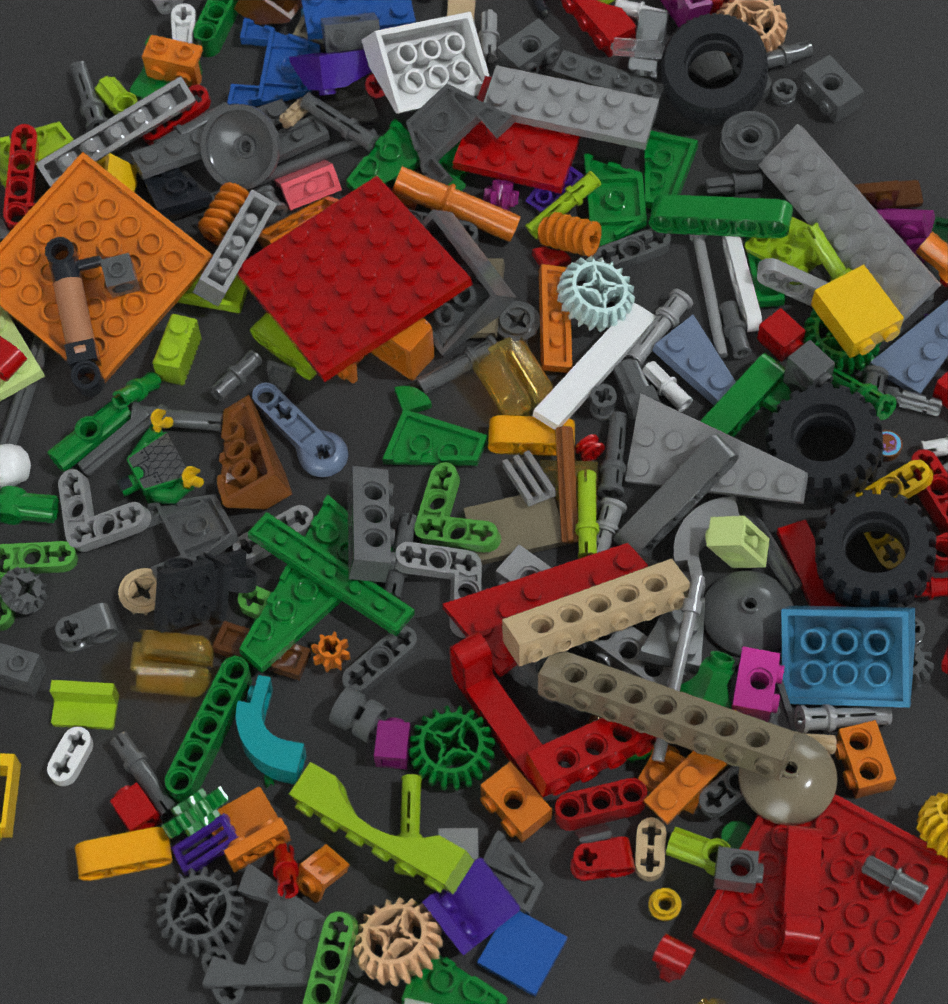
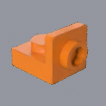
[297,844,350,903]

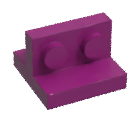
[876,208,935,264]

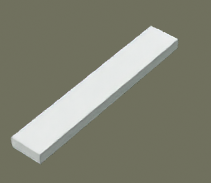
[533,303,657,430]

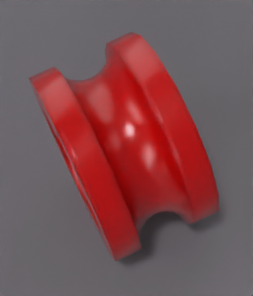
[575,434,605,463]

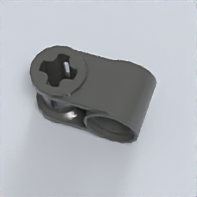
[55,603,119,654]

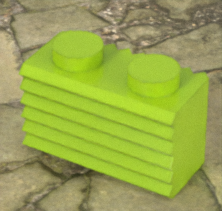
[152,314,202,385]

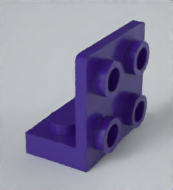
[422,857,521,955]

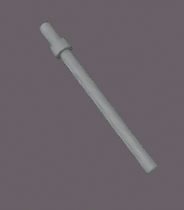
[689,234,728,359]
[652,574,705,762]

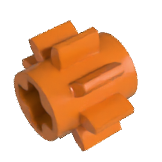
[311,632,350,673]

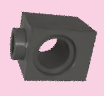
[100,253,141,298]
[713,847,764,894]

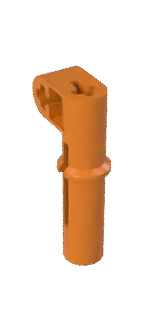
[392,166,521,242]

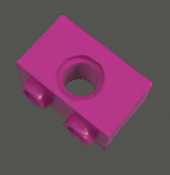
[731,647,785,722]

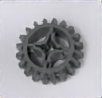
[156,867,246,957]

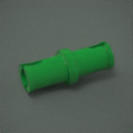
[112,372,161,409]

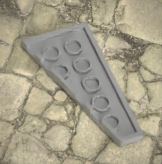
[625,393,808,504]

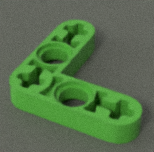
[414,462,501,553]
[0,541,78,631]

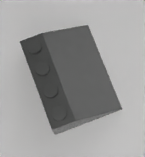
[421,210,517,356]

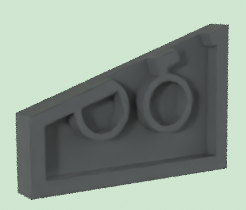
[637,597,706,674]

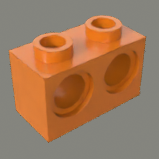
[835,720,897,799]

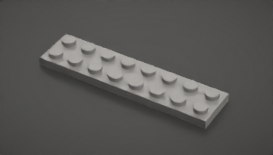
[758,124,941,322]

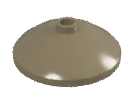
[738,731,837,825]

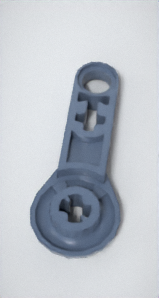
[252,382,349,477]

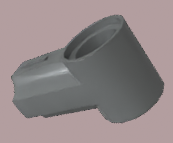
[613,359,660,419]

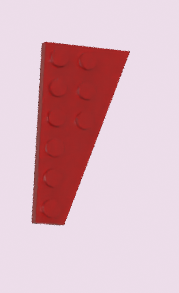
[442,543,648,677]

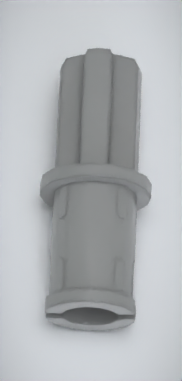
[478,9,499,63]

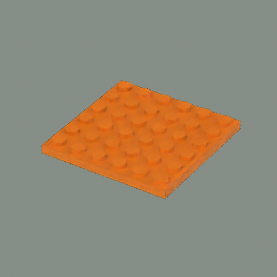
[0,152,213,383]

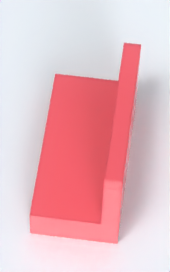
[274,160,342,211]

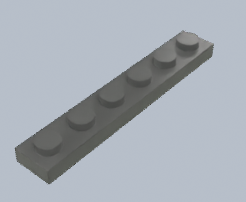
[130,99,288,180]

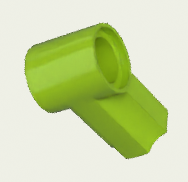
[95,76,138,115]
[666,827,731,876]

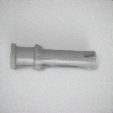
[626,288,693,367]
[588,497,627,556]
[794,704,892,734]

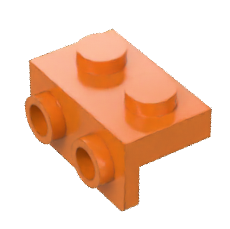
[142,35,203,86]

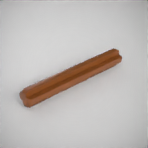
[555,426,578,544]

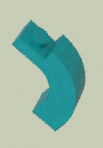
[236,675,307,785]

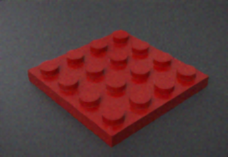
[453,76,581,194]

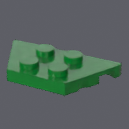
[584,154,647,247]

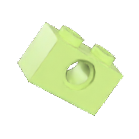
[705,516,770,568]

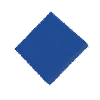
[477,911,568,997]

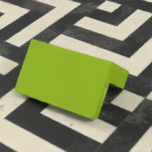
[50,680,119,730]

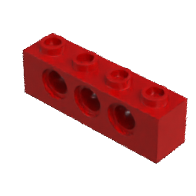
[524,718,656,798]

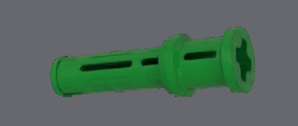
[830,367,897,420]

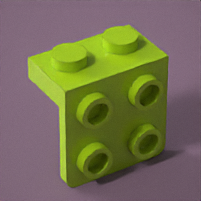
[745,217,824,285]

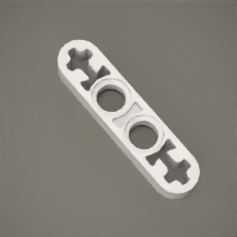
[722,236,762,332]

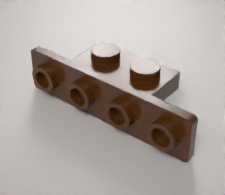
[853,180,924,210]

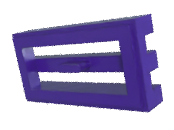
[171,813,239,877]

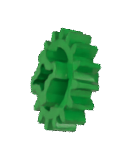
[162,786,229,838]

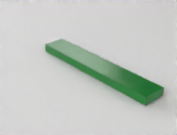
[248,512,415,636]

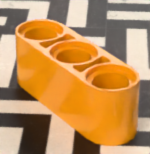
[488,415,575,456]
[75,827,172,881]

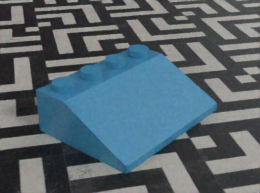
[781,606,915,708]

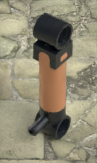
[45,237,105,397]

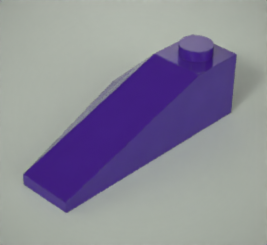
[289,49,372,95]

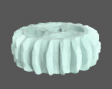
[557,256,635,332]

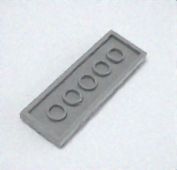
[484,65,659,150]

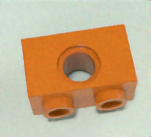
[480,762,552,843]

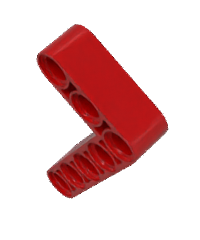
[449,631,542,794]

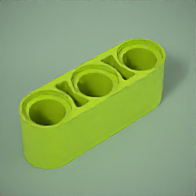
[250,313,317,380]

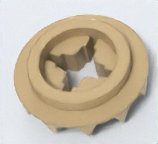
[118,568,157,616]

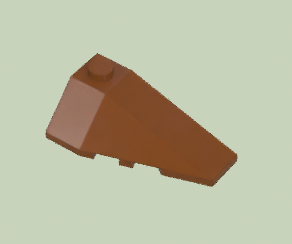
[217,395,292,509]

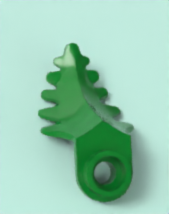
[680,651,735,709]

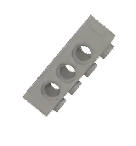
[193,189,277,307]

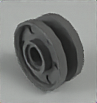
[720,111,780,174]

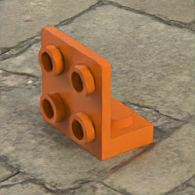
[212,787,291,873]

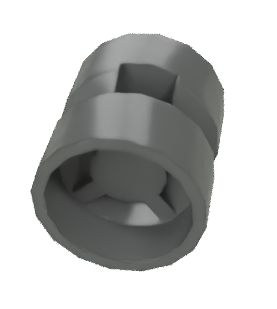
[329,686,389,743]

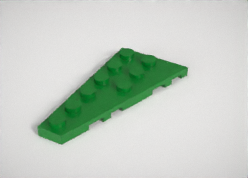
[239,494,393,673]

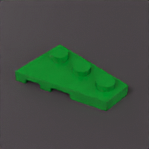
[401,955,508,1004]

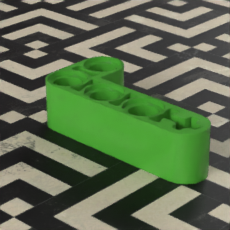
[303,912,358,1004]

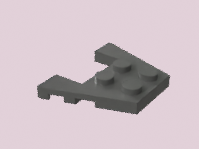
[406,84,516,185]
[131,494,238,582]
[202,864,326,989]

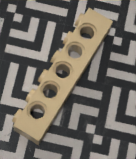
[502,559,690,667]

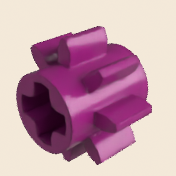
[483,180,519,211]

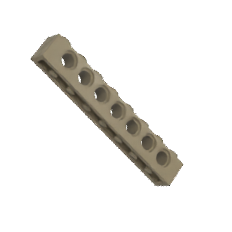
[538,651,796,781]

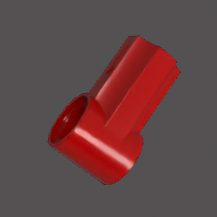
[652,933,696,983]

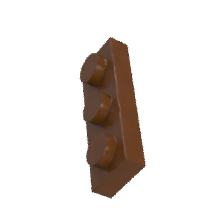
[212,621,311,681]

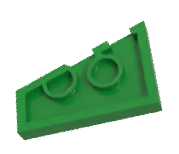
[346,118,421,191]
[645,131,698,209]
[382,409,488,466]

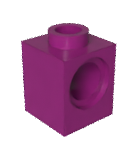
[374,718,411,770]

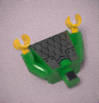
[117,409,204,504]

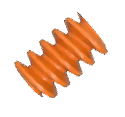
[198,182,249,246]
[538,212,602,257]

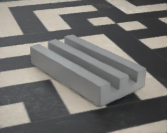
[502,450,556,507]

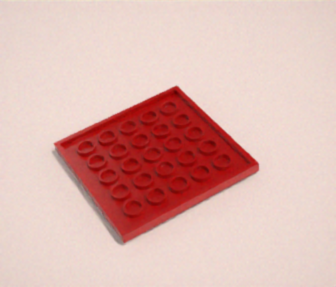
[237,176,473,382]
[692,768,948,1004]

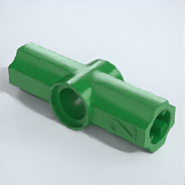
[47,401,132,472]
[0,486,59,525]

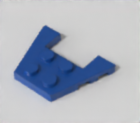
[227,18,321,107]

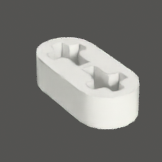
[47,727,93,786]

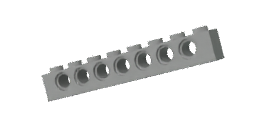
[496,545,696,687]

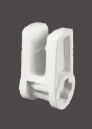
[171,3,197,44]

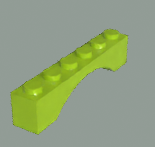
[289,762,474,894]

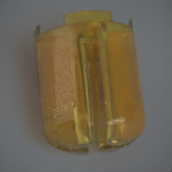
[472,336,553,416]
[130,629,214,698]

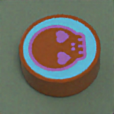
[882,430,903,461]

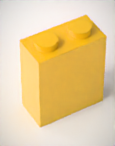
[811,264,904,358]

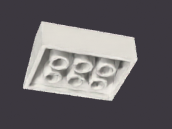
[361,12,490,114]

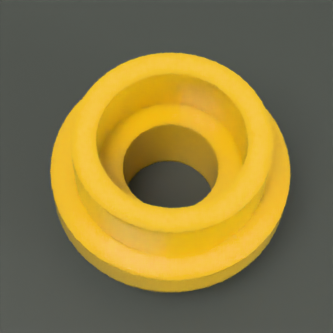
[648,888,682,921]

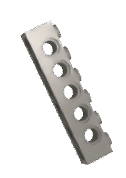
[36,76,196,187]

